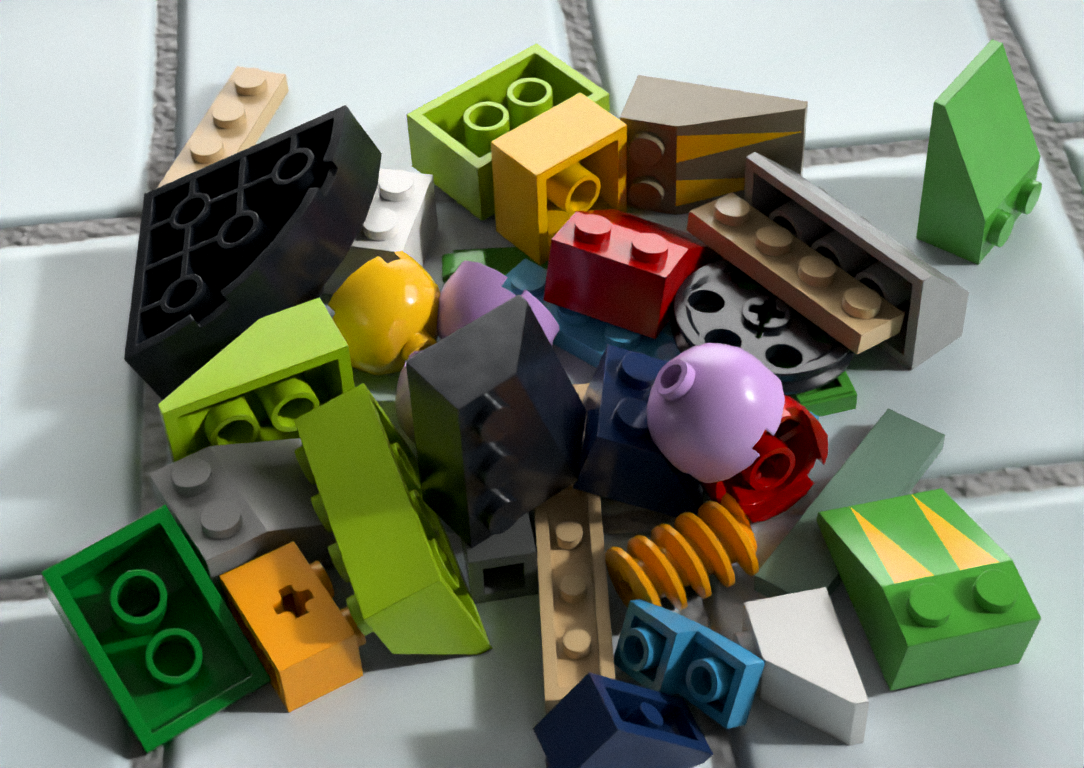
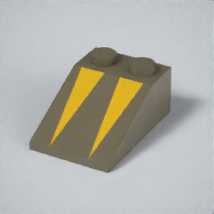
[620,75,808,215]

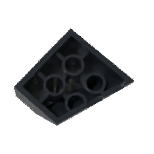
[406,295,587,548]

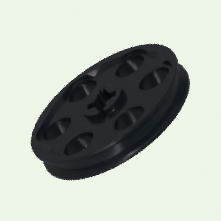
[671,259,854,395]

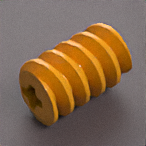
[605,493,759,611]

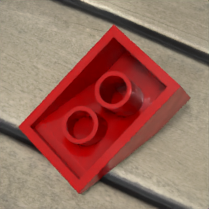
[543,209,719,339]

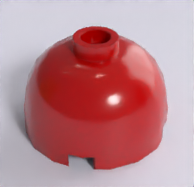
[699,395,828,523]

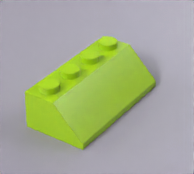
[294,383,492,655]

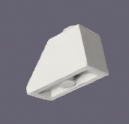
[733,587,869,745]

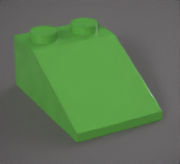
[916,39,1042,265]

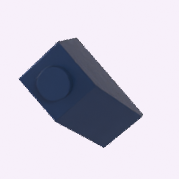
[533,672,713,768]

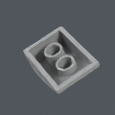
[149,438,336,604]

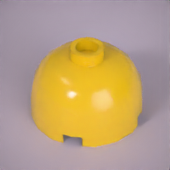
[328,251,440,376]

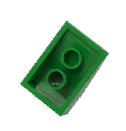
[41,504,271,755]

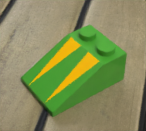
[816,488,1041,691]

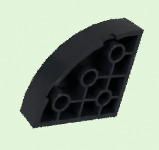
[124,105,382,400]

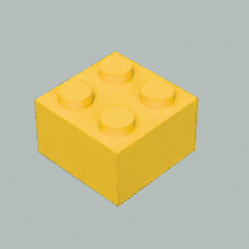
[491,93,627,265]

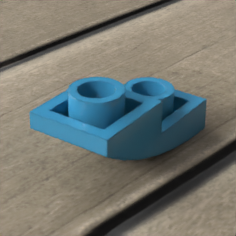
[614,599,766,729]

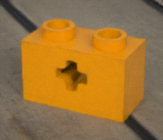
[219,541,366,713]

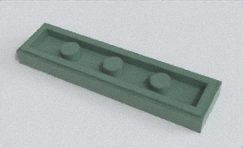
[754,408,945,598]

